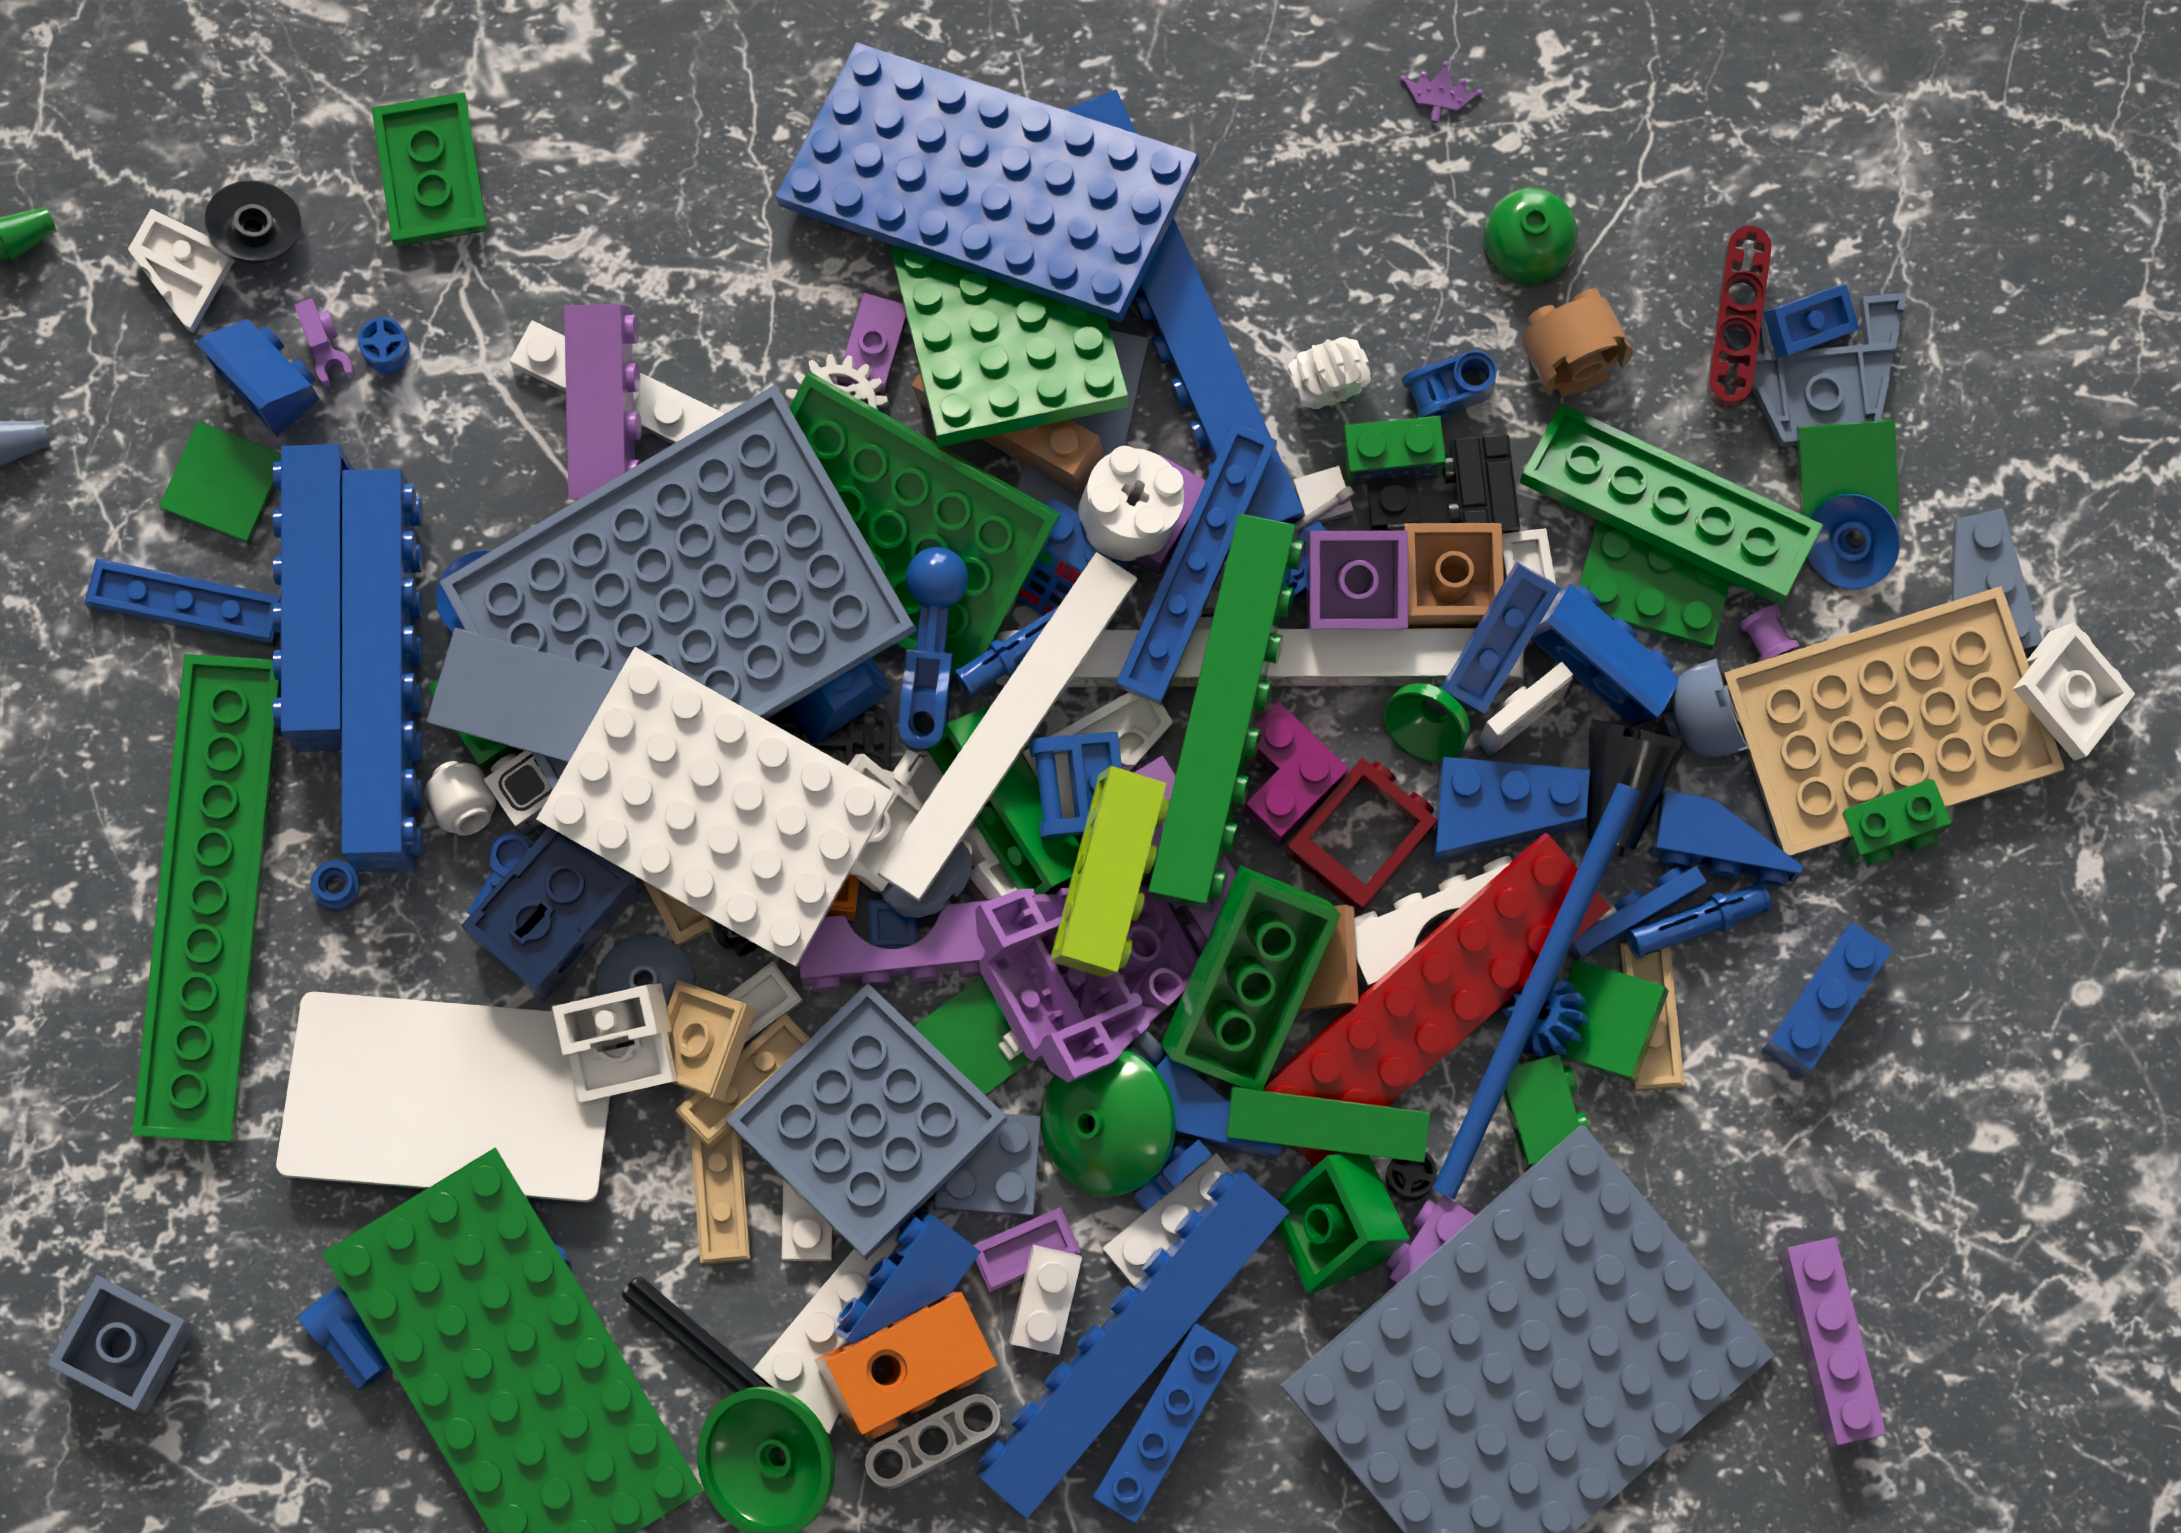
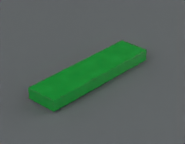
[1225,1087,1430,1162]

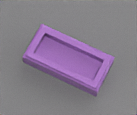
[973,1207,1081,1293]

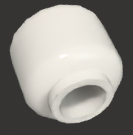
[424,761,496,836]

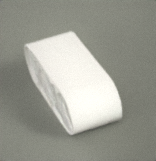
[865,1394,1001,1489]

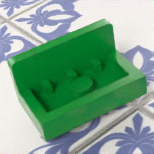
[1842,779,1952,868]

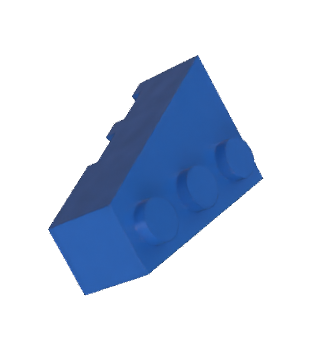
[1432,757,1590,863]

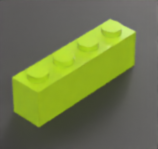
[1050,766,1169,978]

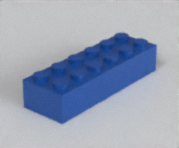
[273,444,354,752]

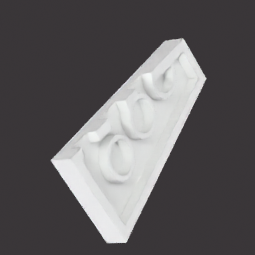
[753,1230,899,1435]

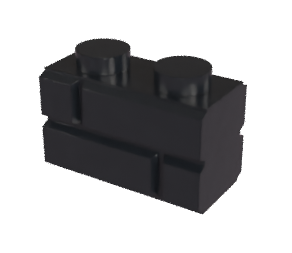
[1442,434,1520,534]

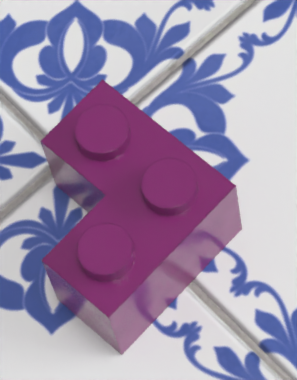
[1243,701,1349,848]

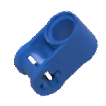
[1401,350,1497,420]

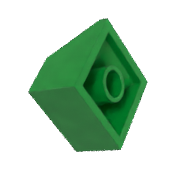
[1277,1154,1410,1293]

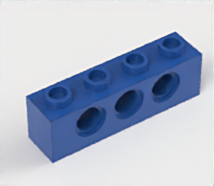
[1092,1323,1239,1526]

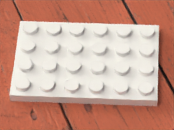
[536,647,895,967]

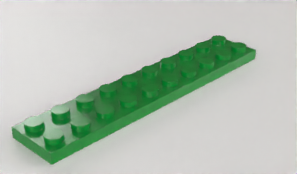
[132,654,281,1144]

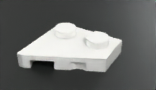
[128,209,235,333]

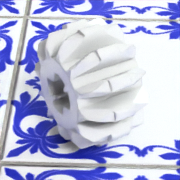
[1288,337,1371,409]

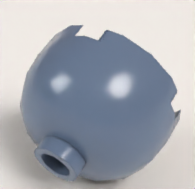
[1663,658,1749,758]

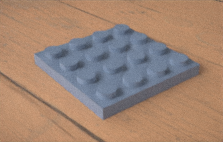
[726,983,1008,1260]

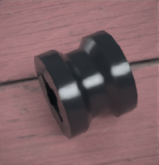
[1385,1152,1437,1202]

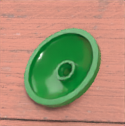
[1041,1049,1176,1196]
[697,1387,835,1533]

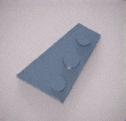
[1951,508,2042,652]

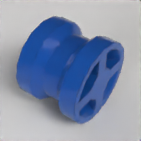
[358,317,411,374]

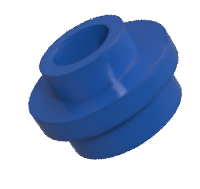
[310,860,360,909]

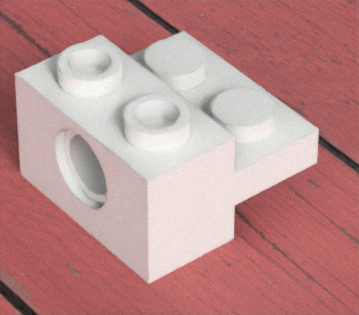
[552,983,678,1103]

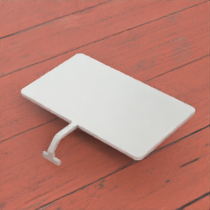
[276,992,617,1202]

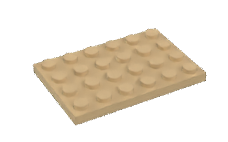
[1722,586,2065,857]

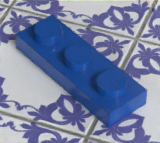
[1441,561,1561,714]
[1568,865,1707,961]

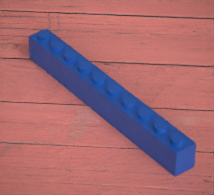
[1065,89,1304,524]

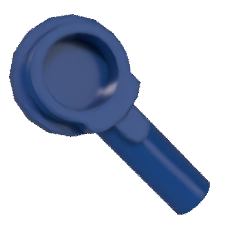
[467,831,534,915]

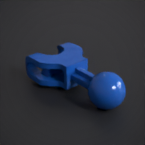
[898,547,968,749]

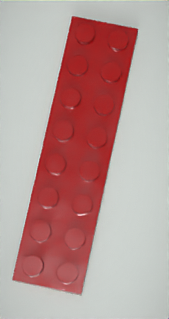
[1263,833,1611,1167]

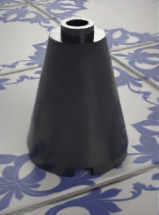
[1587,719,1685,857]

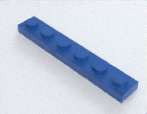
[1116,422,1277,705]

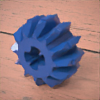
[1502,978,1590,1059]

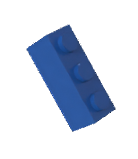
[1762,922,1893,1078]

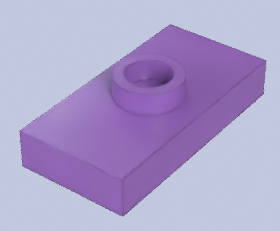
[837,293,907,396]

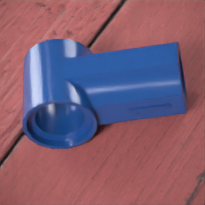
[298,1285,390,1390]

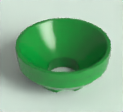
[1383,683,1470,763]

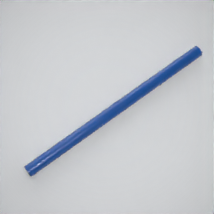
[1432,783,1640,1200]

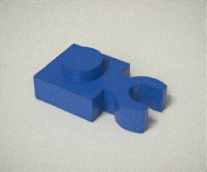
[1134,1140,1212,1212]

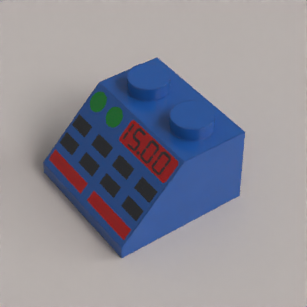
[1017,496,1132,616]

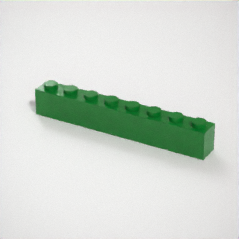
[1149,513,1305,912]

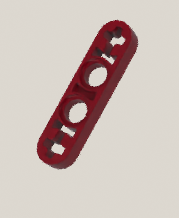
[1707,225,1772,409]

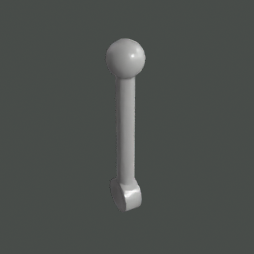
[1294,486,1356,532]

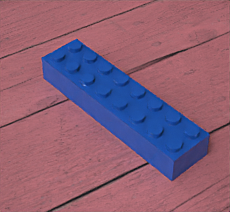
[342,469,424,872]

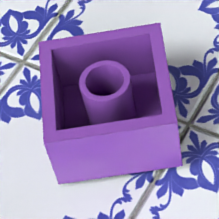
[1306,531,1408,629]

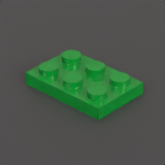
[371,92,488,247]
[1579,520,1730,650]

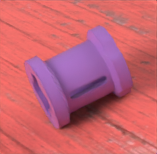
[1739,604,1800,662]

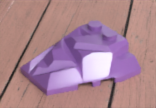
[975,886,1198,1083]

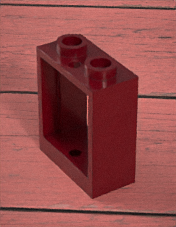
[1285,758,1437,916]

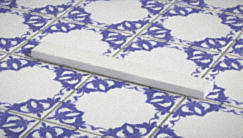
[878,552,1137,902]

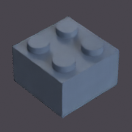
[47,1275,196,1415]

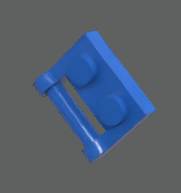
[1029,732,1122,839]

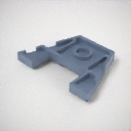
[1724,293,1906,447]

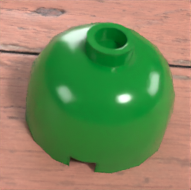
[1482,187,1578,286]

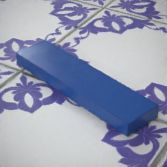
[84,558,281,646]

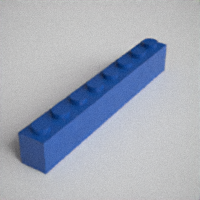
[976,1169,1290,1519]

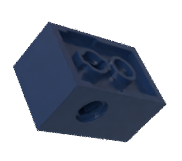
[461,827,642,1002]

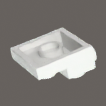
[2013,622,2135,761]

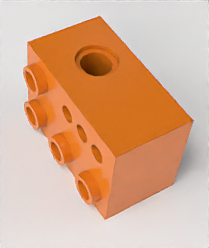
[814,1292,997,1439]

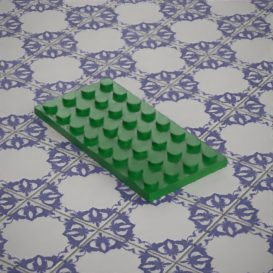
[322,1147,704,1533]

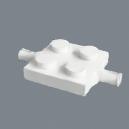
[848,750,924,892]

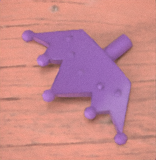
[1400,61,1483,123]

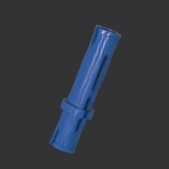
[954,605,1060,697]
[1626,881,1772,960]

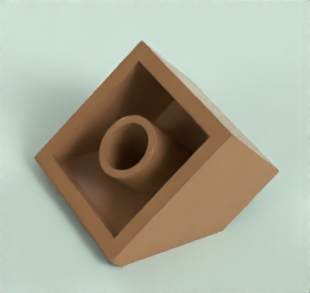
[1404,523,1504,629]

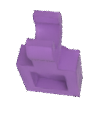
[294,298,355,387]

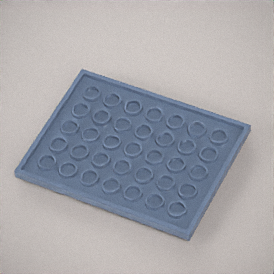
[439,385,917,790]
[1280,1125,1775,1533]

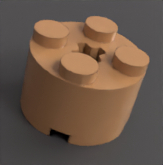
[1522,288,1633,397]

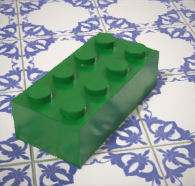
[1161,865,1341,1091]

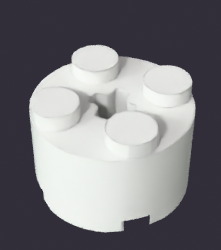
[1078,446,1184,561]

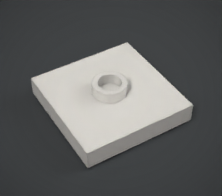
[1478,662,1573,756]

